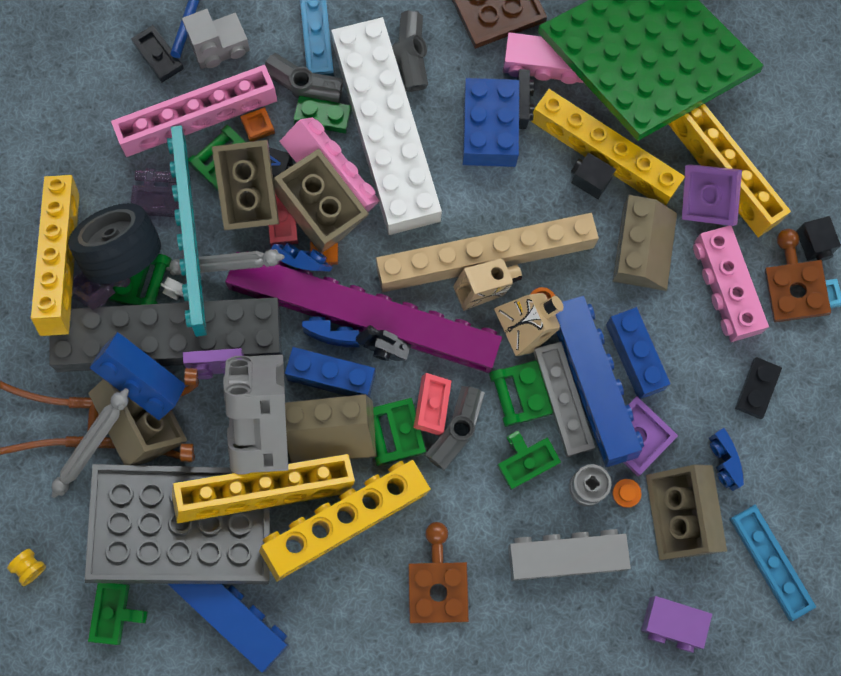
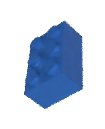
[463,78,519,167]

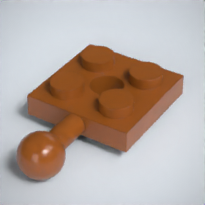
[765,228,831,322]
[409,522,469,623]

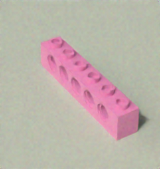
[111,65,277,157]

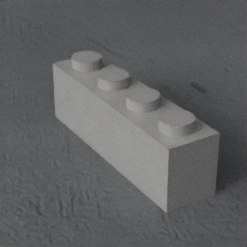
[508,529,631,581]

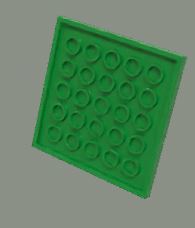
[538,0,764,141]

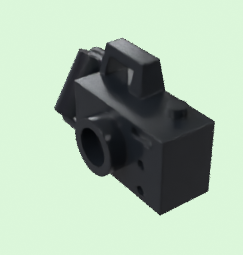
[356,325,411,361]

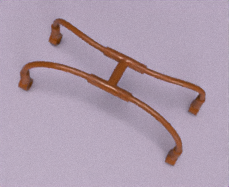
[0,368,199,463]

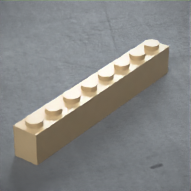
[376,213,599,293]

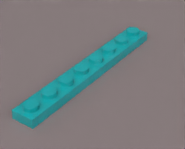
[167,125,207,337]

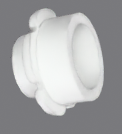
[161,277,183,300]

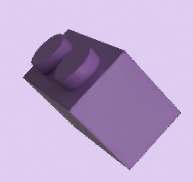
[641,596,712,653]

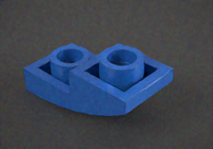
[271,243,333,272]
[302,317,360,347]
[709,428,744,491]

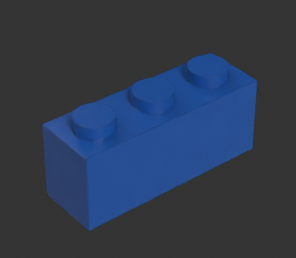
[606,307,670,400]
[89,332,186,420]
[285,347,376,397]

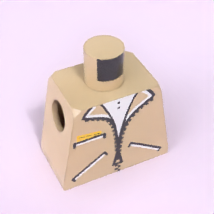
[453,259,522,311]
[494,293,564,356]

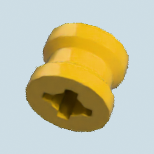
[7,549,46,586]

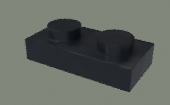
[131,25,184,83]
[516,69,534,129]
[735,357,782,419]

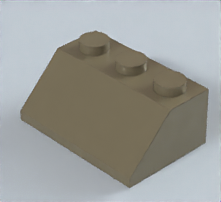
[212,140,279,230]
[273,149,369,253]
[612,195,677,291]
[88,379,187,465]
[285,394,376,463]
[646,465,727,560]

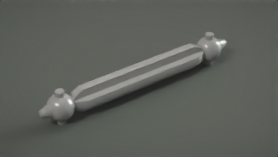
[166,249,285,276]
[51,388,129,498]

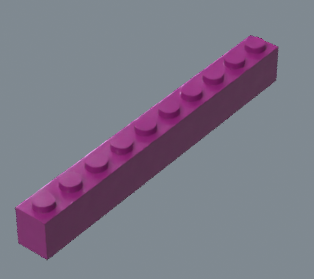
[225,251,502,373]

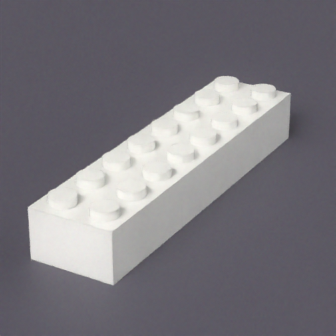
[331,17,442,235]

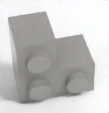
[182,9,250,69]

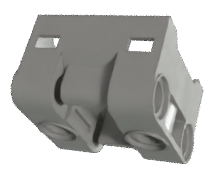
[223,355,288,474]

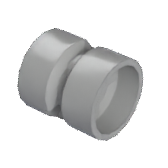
[569,464,612,506]

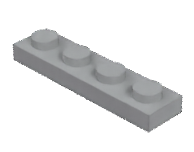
[533,342,595,457]

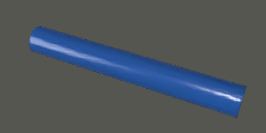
[170,0,200,58]

